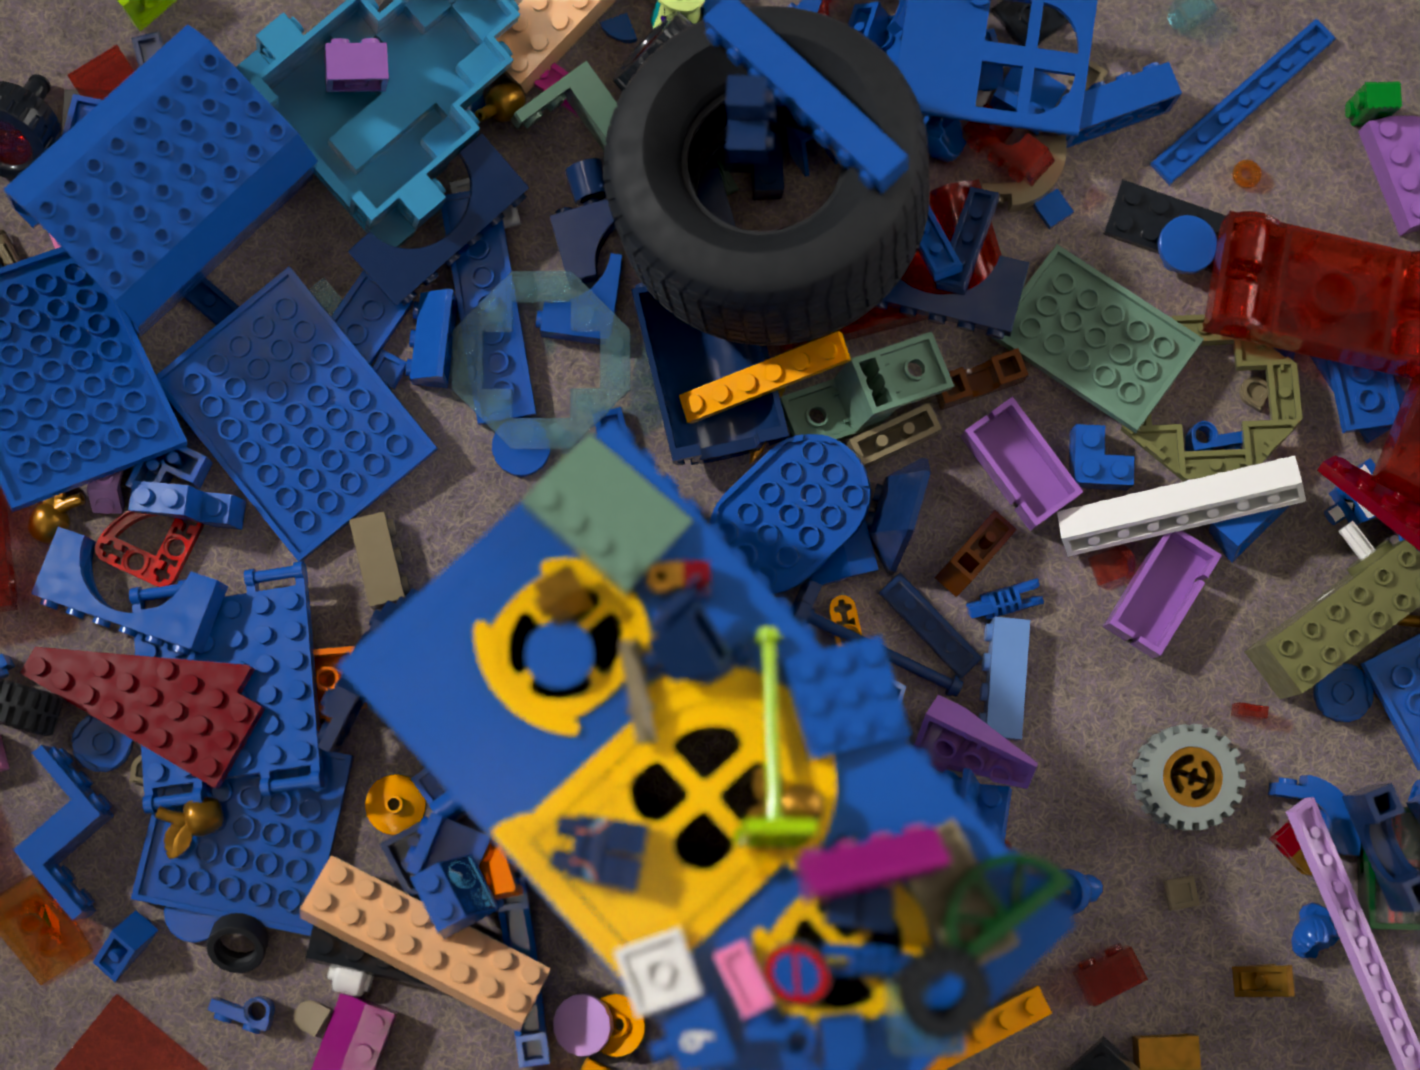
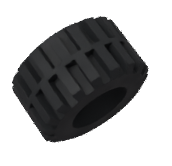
[0,679,64,736]
[896,942,992,1042]

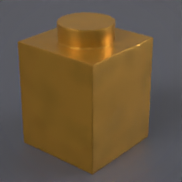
[533,564,593,627]

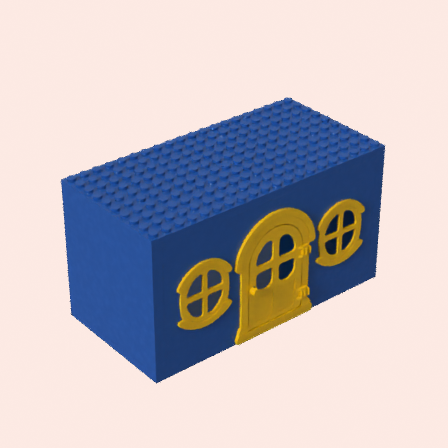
[337,421,1077,1070]

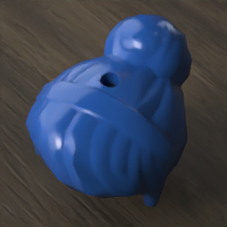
[1044,869,1103,914]

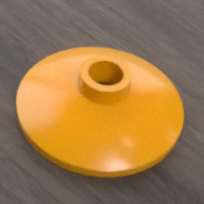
[365,774,426,835]
[599,994,646,1057]

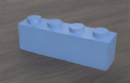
[978,617,1030,741]

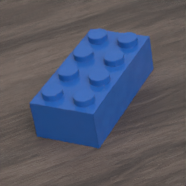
[1058,62,1182,148]

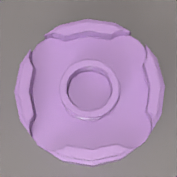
[553,993,614,1056]

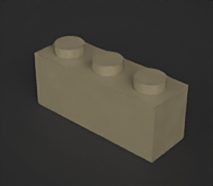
[847,403,942,469]
[349,511,411,610]

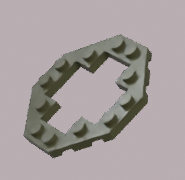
[1121,313,1303,482]

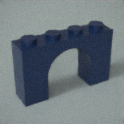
[1341,783,1420,913]

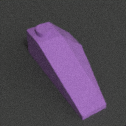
[913,695,1038,789]

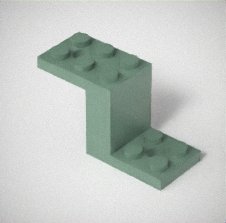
[511,60,617,151]
[780,331,954,441]

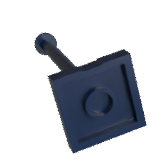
[791,580,964,697]

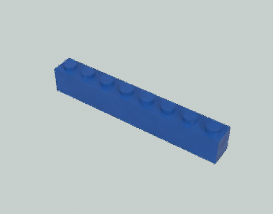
[703,0,909,194]

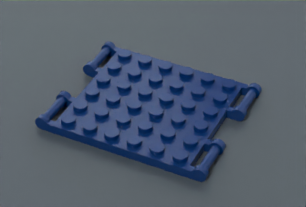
[129,561,325,814]

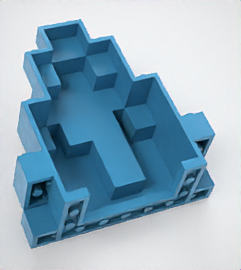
[236,0,520,248]

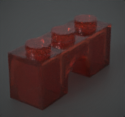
[963,103,1055,187]

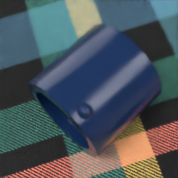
[565,158,606,206]

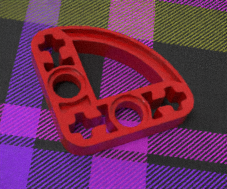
[95,510,204,587]

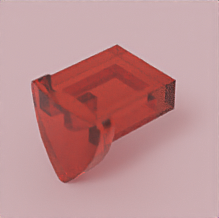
[1088,544,1135,586]

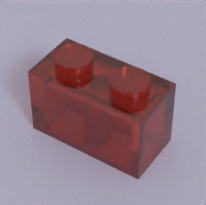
[1072,943,1148,1007]

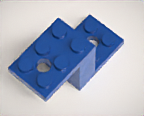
[13,745,114,920]

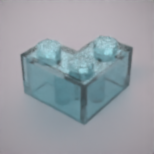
[885,977,965,1056]

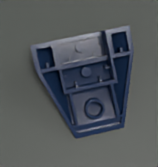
[866,457,931,575]

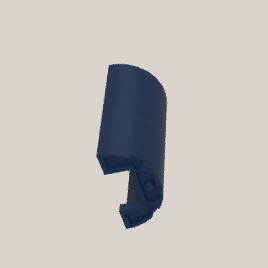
[631,283,789,465]

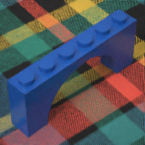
[31,527,228,656]

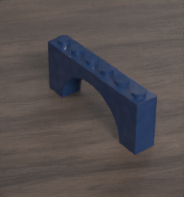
[347,133,529,306]
[550,166,736,288]
[874,255,1029,339]

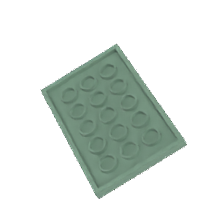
[989,244,1204,433]

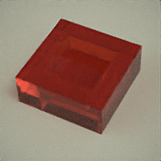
[1231,702,1269,720]

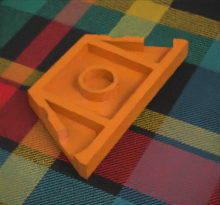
[479,838,523,900]

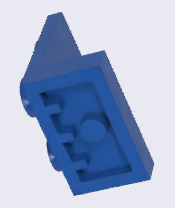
[988,68,1066,135]
[956,768,1012,845]

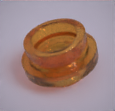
[1232,160,1262,189]

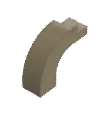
[979,136,1066,213]

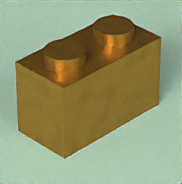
[1132,1034,1201,1070]

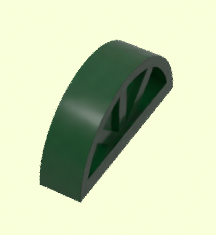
[941,854,1073,958]

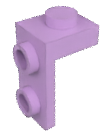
[87,470,124,514]

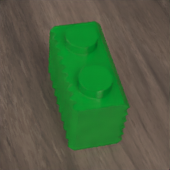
[1345,82,1402,127]

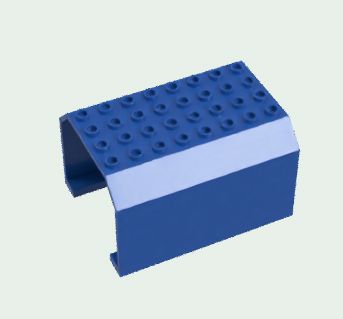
[3,24,318,338]

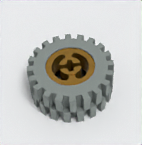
[1131,724,1246,831]

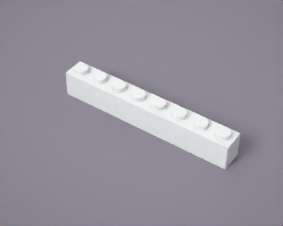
[1057,456,1306,557]

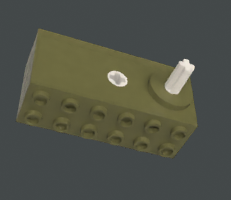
[1244,521,1420,699]

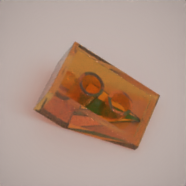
[0,873,93,985]

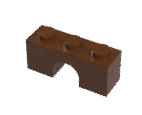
[935,348,1028,411]

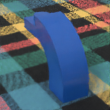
[1268,775,1361,856]

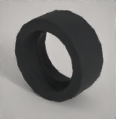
[206,913,269,973]

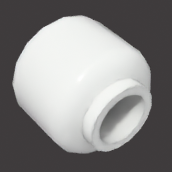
[327,966,374,998]

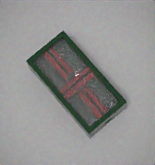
[1357,807,1420,930]

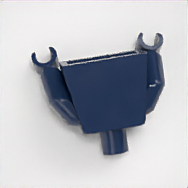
[643,574,753,685]

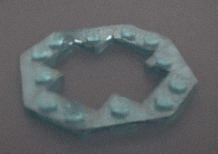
[452,271,631,449]

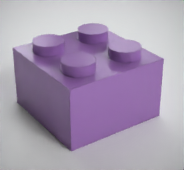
[324,38,389,92]

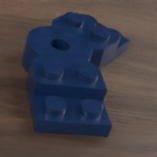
[317,588,420,752]

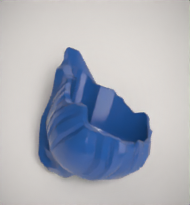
[924,115,966,162]
[1291,902,1340,959]

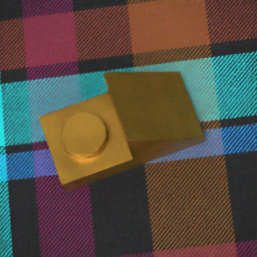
[1232,964,1295,997]

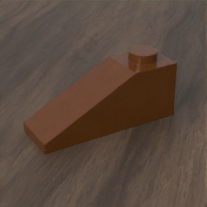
[934,510,1017,598]

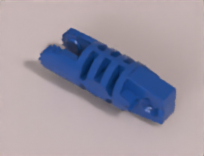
[966,578,1044,620]
[822,943,910,978]

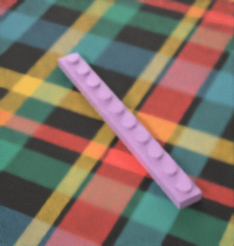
[1286,798,1420,1070]

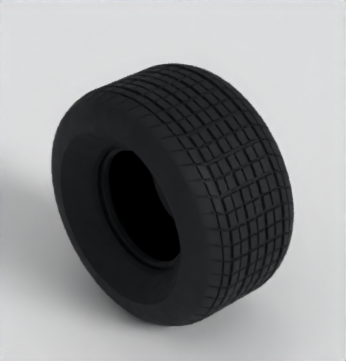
[603,6,930,346]

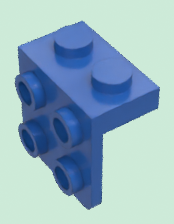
[405,812,490,874]

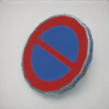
[763,940,832,1006]

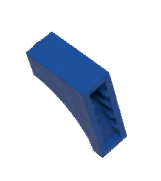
[536,253,623,346]

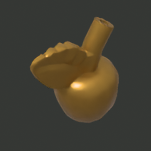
[475,83,526,123]
[27,492,85,544]
[747,767,822,822]
[155,797,223,859]

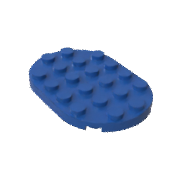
[710,434,871,594]

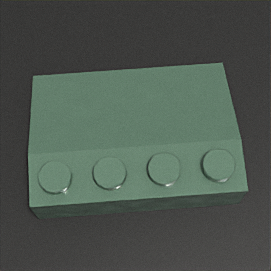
[522,433,693,597]

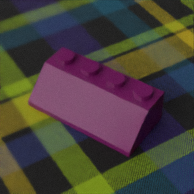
[794,823,952,905]
[311,994,398,1070]

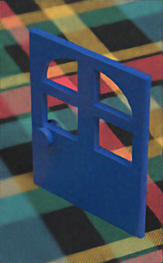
[898,0,1098,137]

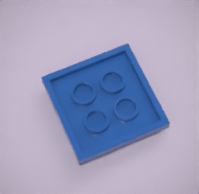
[782,635,910,760]

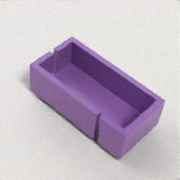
[960,396,1083,531]
[1103,530,1222,658]

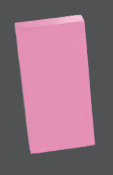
[713,939,775,1019]

